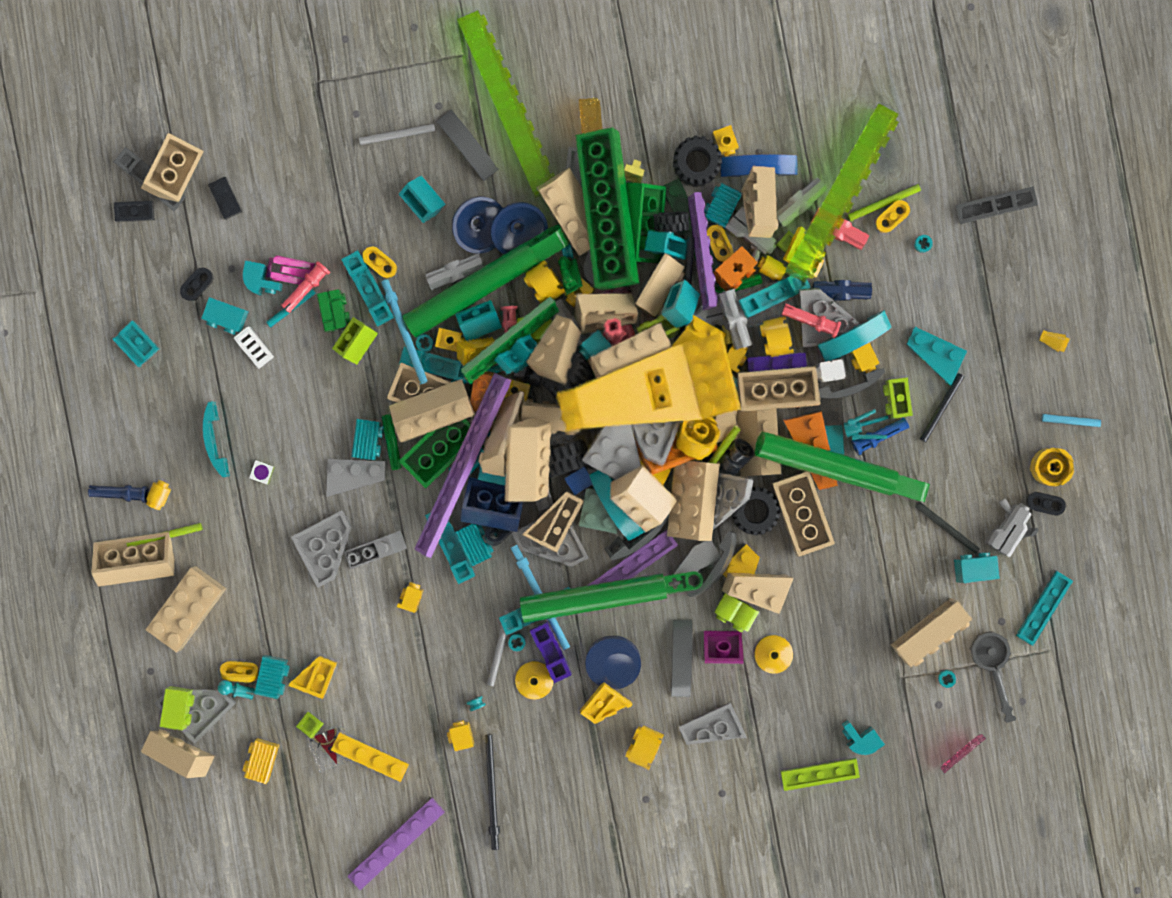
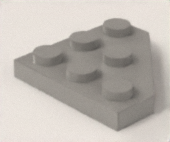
[799,288,860,347]
[631,421,681,466]
[582,424,641,479]
[713,473,753,530]
[291,510,351,588]
[512,520,589,567]
[154,689,236,744]

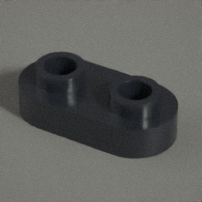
[180,267,214,301]
[1026,492,1066,516]
[484,527,513,546]

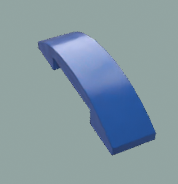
[721,155,798,177]

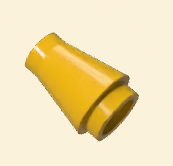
[1039,330,1070,353]

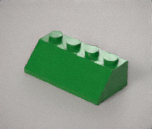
[626,183,666,264]
[399,419,471,489]

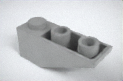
[344,530,407,569]
[671,541,721,586]

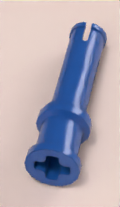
[851,417,909,456]

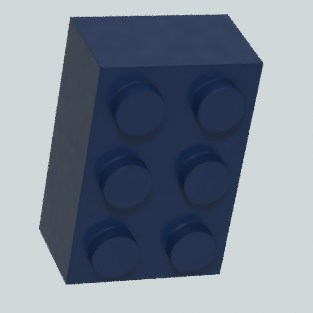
[461,477,524,532]

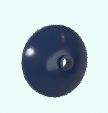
[452,196,503,254]
[491,202,548,254]

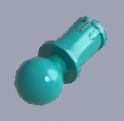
[218,680,255,700]

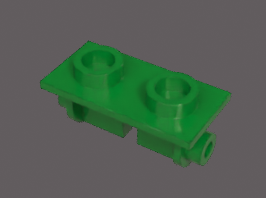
[558,256,583,295]

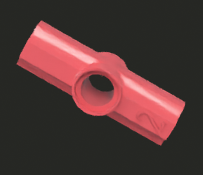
[811,208,870,250]
[603,318,628,347]

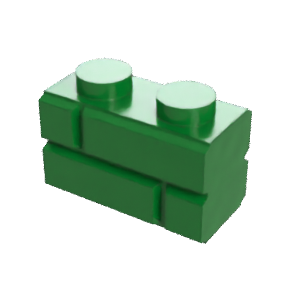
[316,289,351,333]

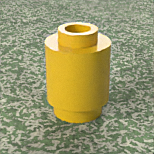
[757,255,787,281]
[146,480,171,510]

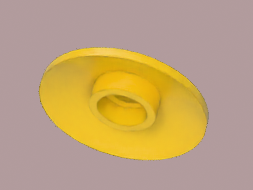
[754,635,793,674]
[515,661,553,700]

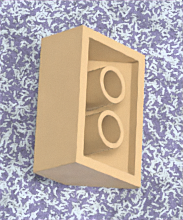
[141,133,204,202]
[635,253,685,318]
[387,363,451,403]
[611,466,677,532]

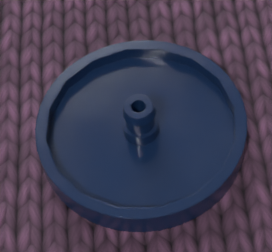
[585,635,641,689]

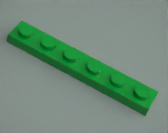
[460,297,559,384]

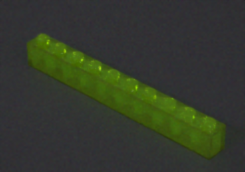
[457,10,555,198]
[785,103,899,283]

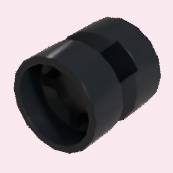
[513,365,541,388]
[719,438,755,474]

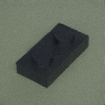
[208,177,243,220]
[114,200,155,222]

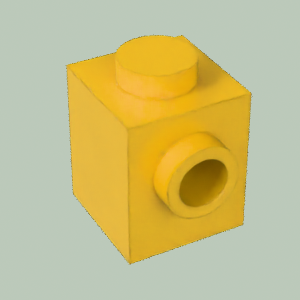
[712,125,739,157]
[565,278,594,307]
[850,343,879,374]
[447,720,475,751]

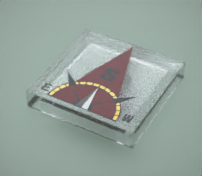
[306,723,352,773]

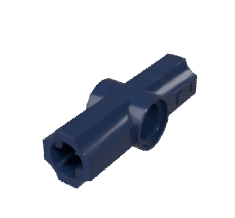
[812,280,872,301]

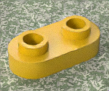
[875,200,910,233]
[707,225,733,262]
[363,246,397,278]
[220,661,259,683]

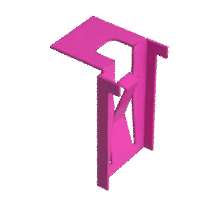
[266,255,315,285]

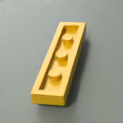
[331,732,409,782]

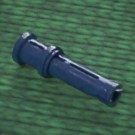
[88,485,149,503]

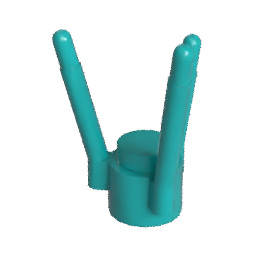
[844,409,889,440]

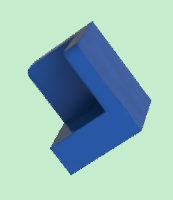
[565,466,592,495]

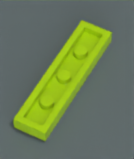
[780,758,860,791]

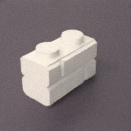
[815,359,845,383]

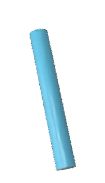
[1042,414,1101,427]

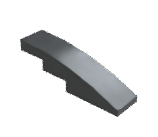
[956,186,1038,224]

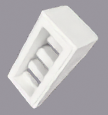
[234,326,274,369]

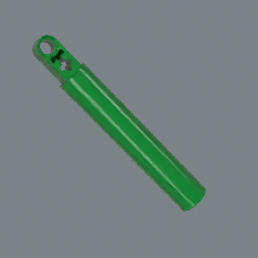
[402,225,570,338]
[754,431,930,503]
[520,571,703,623]

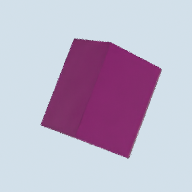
[703,631,744,664]

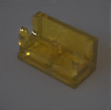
[579,98,603,133]

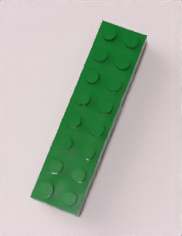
[575,127,639,290]

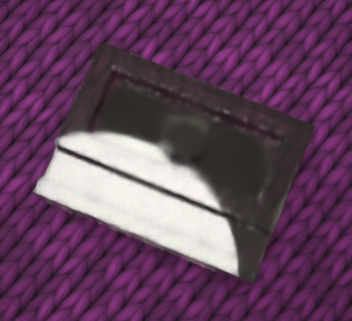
[804,397,844,426]

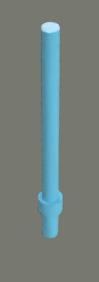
[381,280,428,384]
[511,545,570,650]

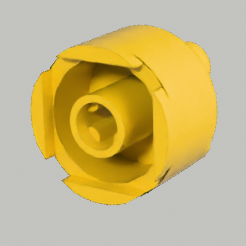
[523,260,565,303]
[760,316,794,357]
[676,417,720,460]
[1030,448,1074,486]
[625,725,664,770]

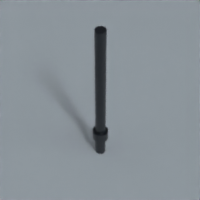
[485,734,500,850]

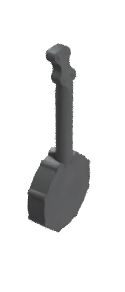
[970,631,1016,723]

